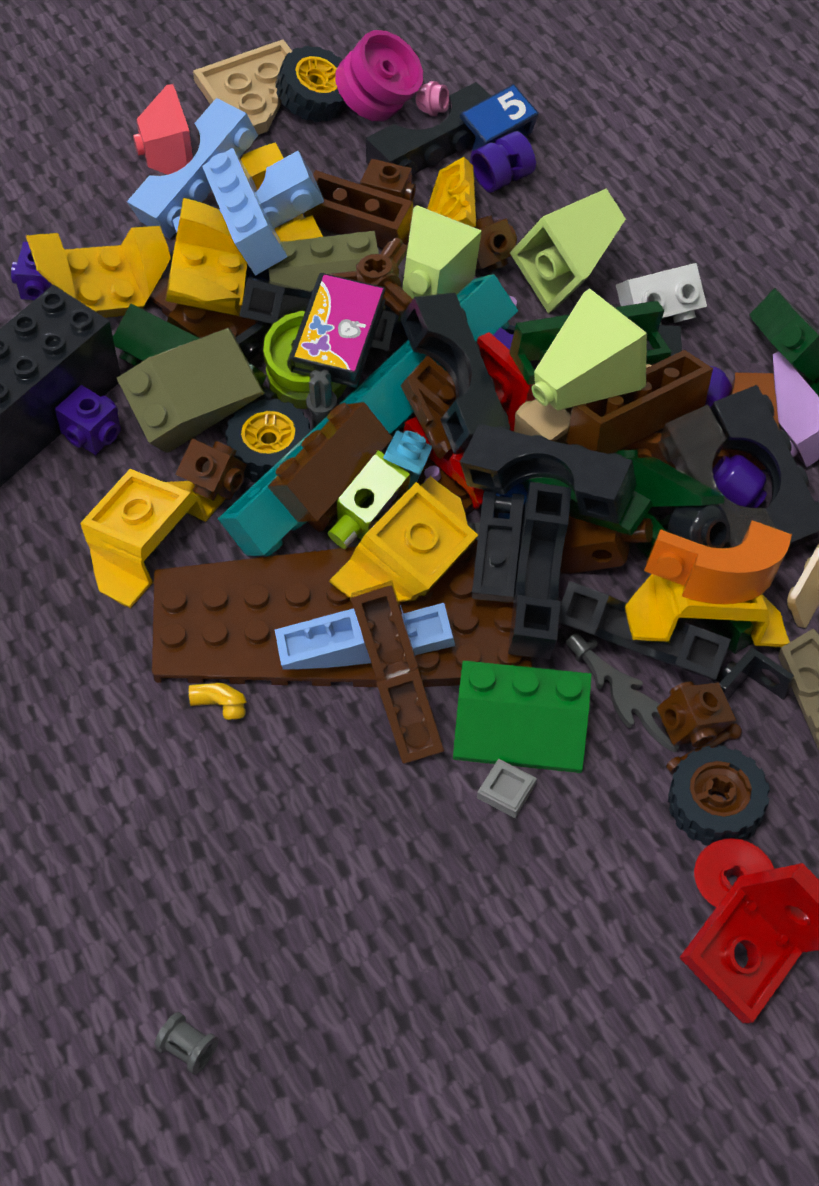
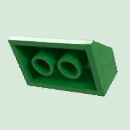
[453,661,592,773]

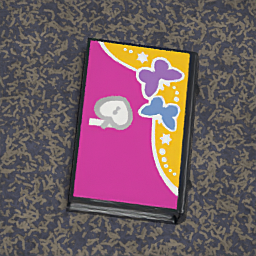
[287,273,386,388]

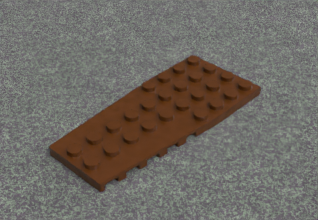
[152,540,532,687]

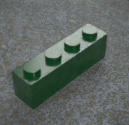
[113,303,267,410]

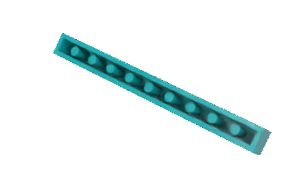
[218,274,518,556]

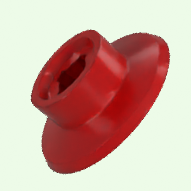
[694,838,774,907]

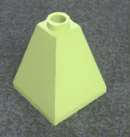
[531,288,647,411]

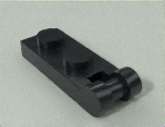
[472,491,525,603]

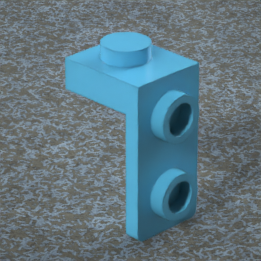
[383,431,432,489]

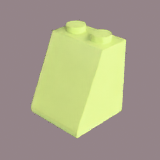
[510,188,626,314]
[398,205,482,321]

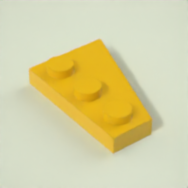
[427,157,476,227]

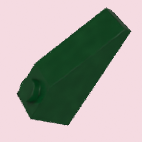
[749,288,819,381]
[615,450,724,507]

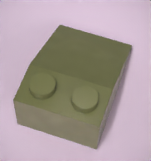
[117,328,265,453]

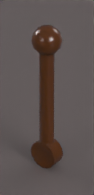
[666,723,742,774]

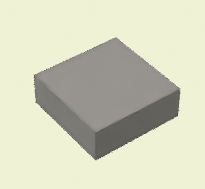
[477,759,537,818]

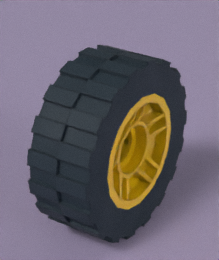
[275,46,347,122]
[225,399,311,483]

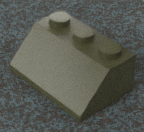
[268,231,386,308]

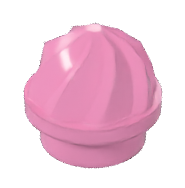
[415,81,449,116]

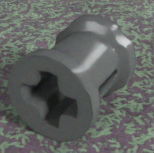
[154,1012,219,1075]

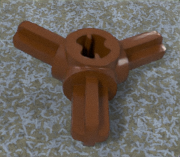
[329,238,413,316]

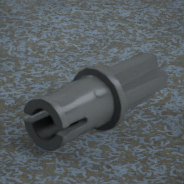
[306,370,337,428]

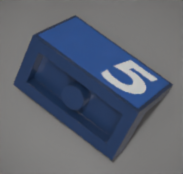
[460,84,539,153]

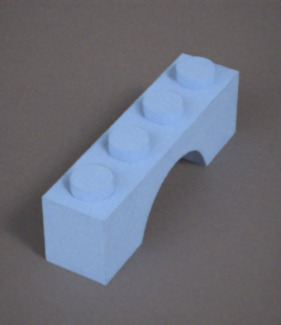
[127,98,258,239]
[202,148,288,276]
[172,151,324,233]

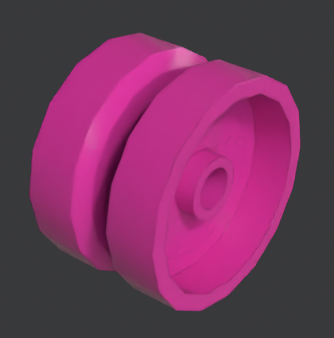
[335,30,423,122]

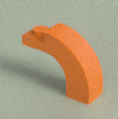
[644,520,792,604]

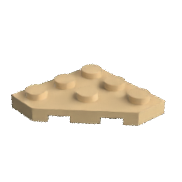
[193,39,292,135]

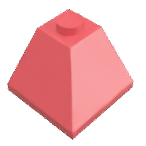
[133,84,193,175]

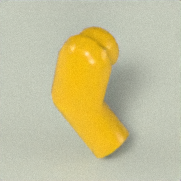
[189,683,247,720]

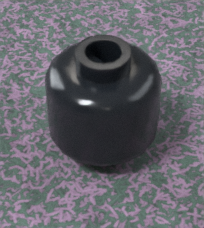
[668,504,730,548]

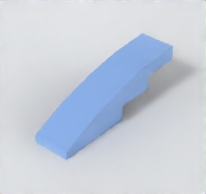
[275,603,455,670]

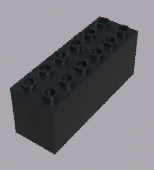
[0,285,121,487]

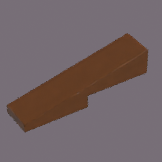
[350,581,444,764]

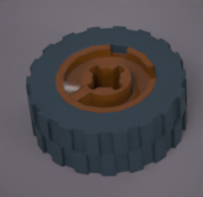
[668,745,770,846]

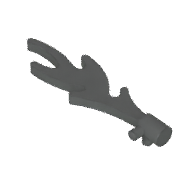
[566,633,679,752]

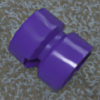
[470,131,536,193]

